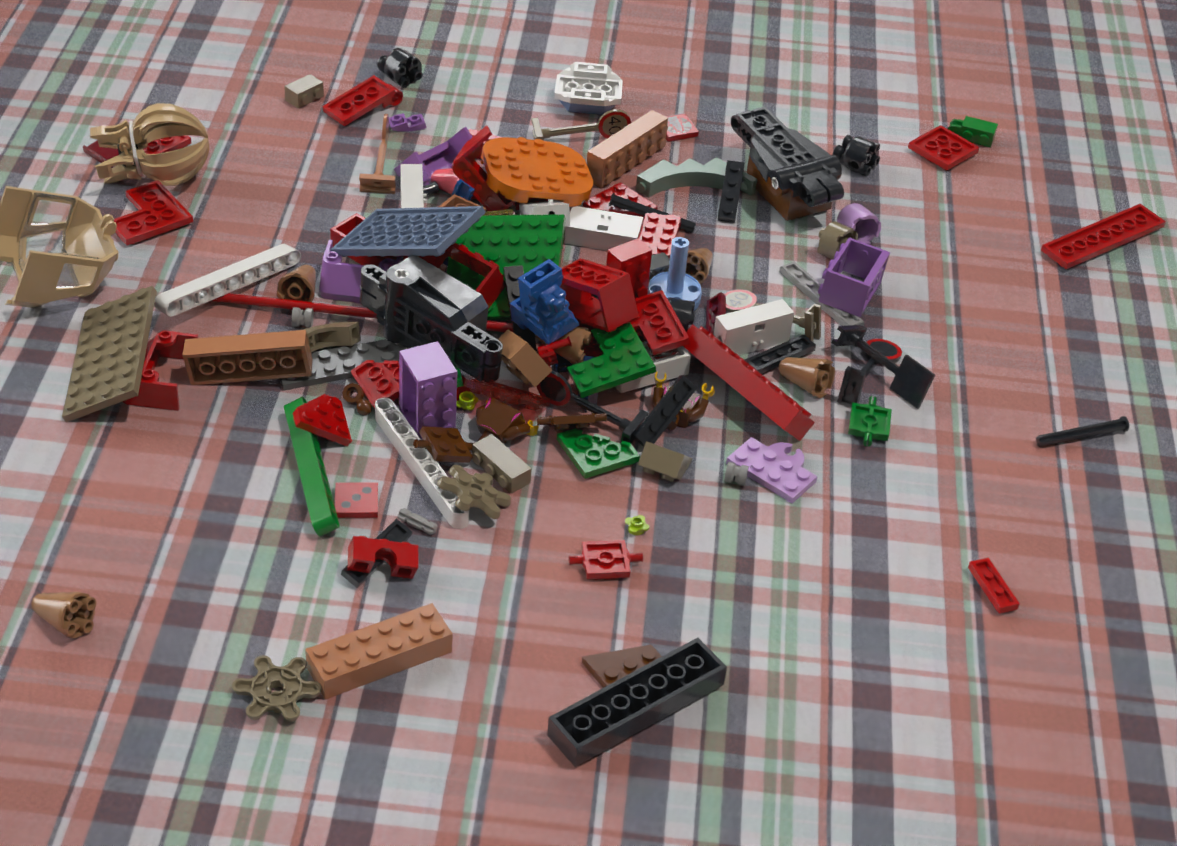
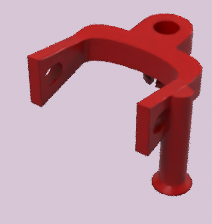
[537,336,572,368]

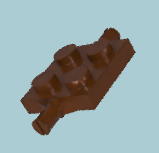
[537,413,607,430]
[413,426,475,463]

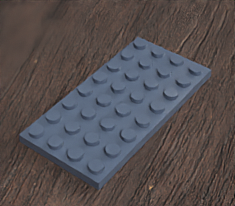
[330,206,486,257]

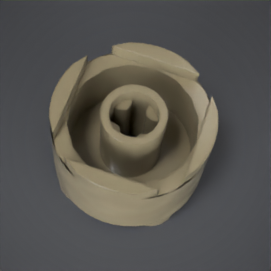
[817,221,858,260]

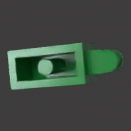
[947,116,998,148]

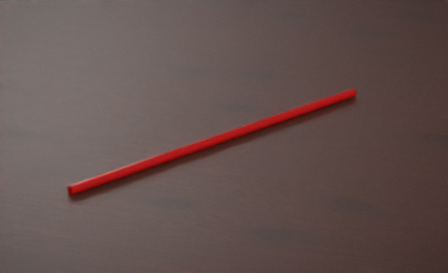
[173,287,513,332]

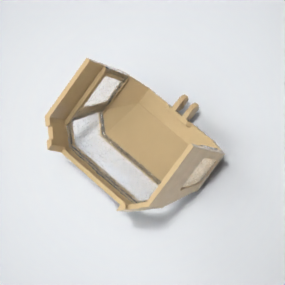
[0,186,119,308]

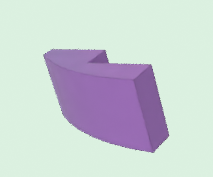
[389,113,427,132]

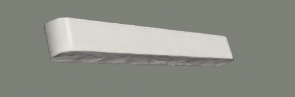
[154,243,301,317]
[375,397,469,529]

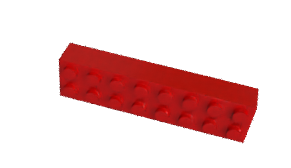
[683,324,815,441]

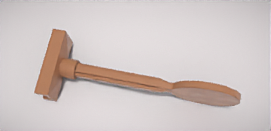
[359,114,396,194]

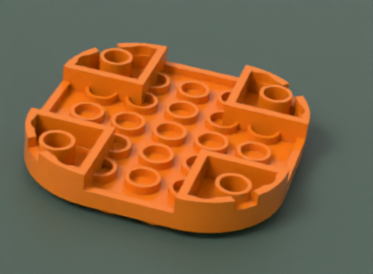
[480,137,593,207]

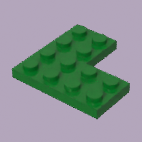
[567,322,656,398]

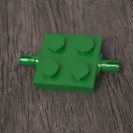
[848,396,892,447]

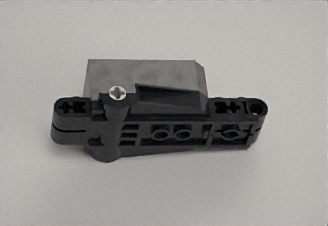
[359,255,503,382]

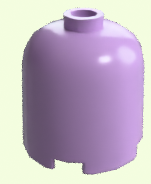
[837,203,881,245]

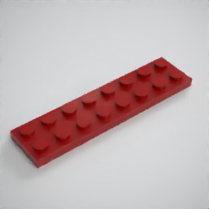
[1041,204,1166,269]

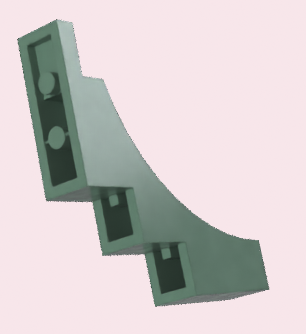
[636,157,757,197]

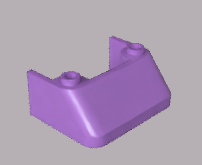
[394,127,472,186]
[319,240,403,303]

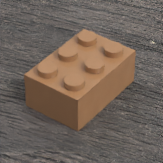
[498,329,552,387]

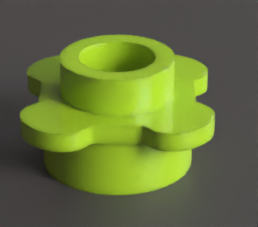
[456,391,478,410]
[625,515,649,536]

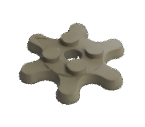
[437,465,511,519]
[232,655,321,722]

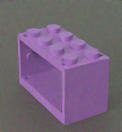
[818,238,890,317]
[399,341,457,440]

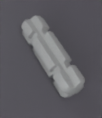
[397,508,437,535]

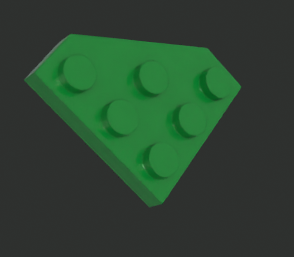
[556,428,640,479]

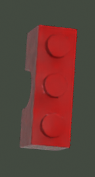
[348,536,418,579]

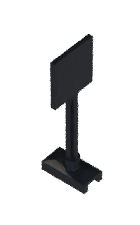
[831,325,935,409]

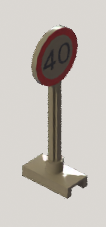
[531,109,631,141]
[724,289,821,342]

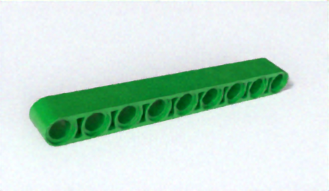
[284,396,340,537]

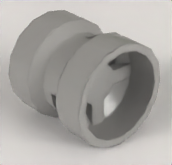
[292,307,314,328]
[724,462,749,486]

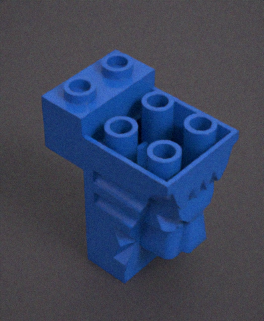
[510,259,579,345]

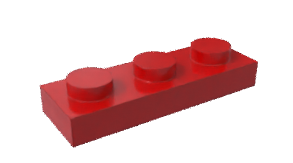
[968,557,1020,614]

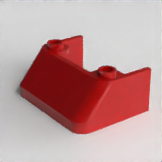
[452,125,516,215]
[122,330,198,411]

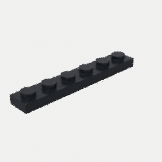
[503,265,538,354]

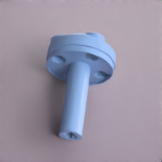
[647,237,702,310]

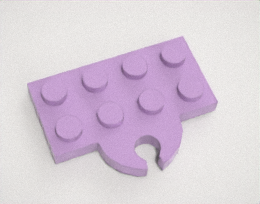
[726,437,817,504]

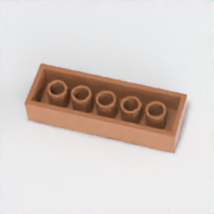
[587,110,668,189]
[183,330,313,385]
[305,603,453,700]

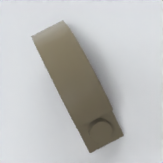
[303,322,361,352]

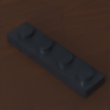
[717,160,745,223]
[744,334,816,374]
[633,375,697,447]
[341,518,413,588]

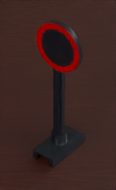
[837,339,902,404]
[536,371,649,444]

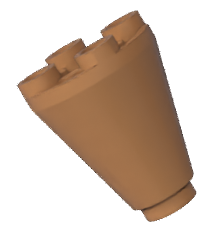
[685,248,713,284]
[536,326,593,365]
[31,592,97,638]

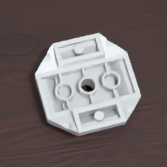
[554,62,623,115]

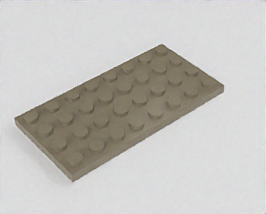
[62,286,157,422]

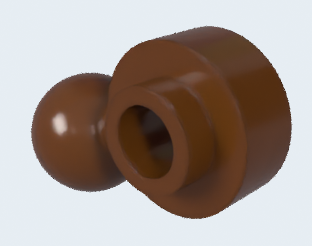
[342,383,372,416]

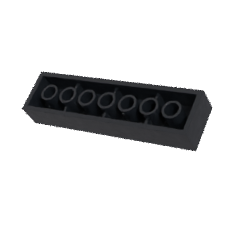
[547,637,727,767]

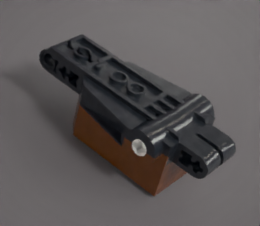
[731,106,844,221]

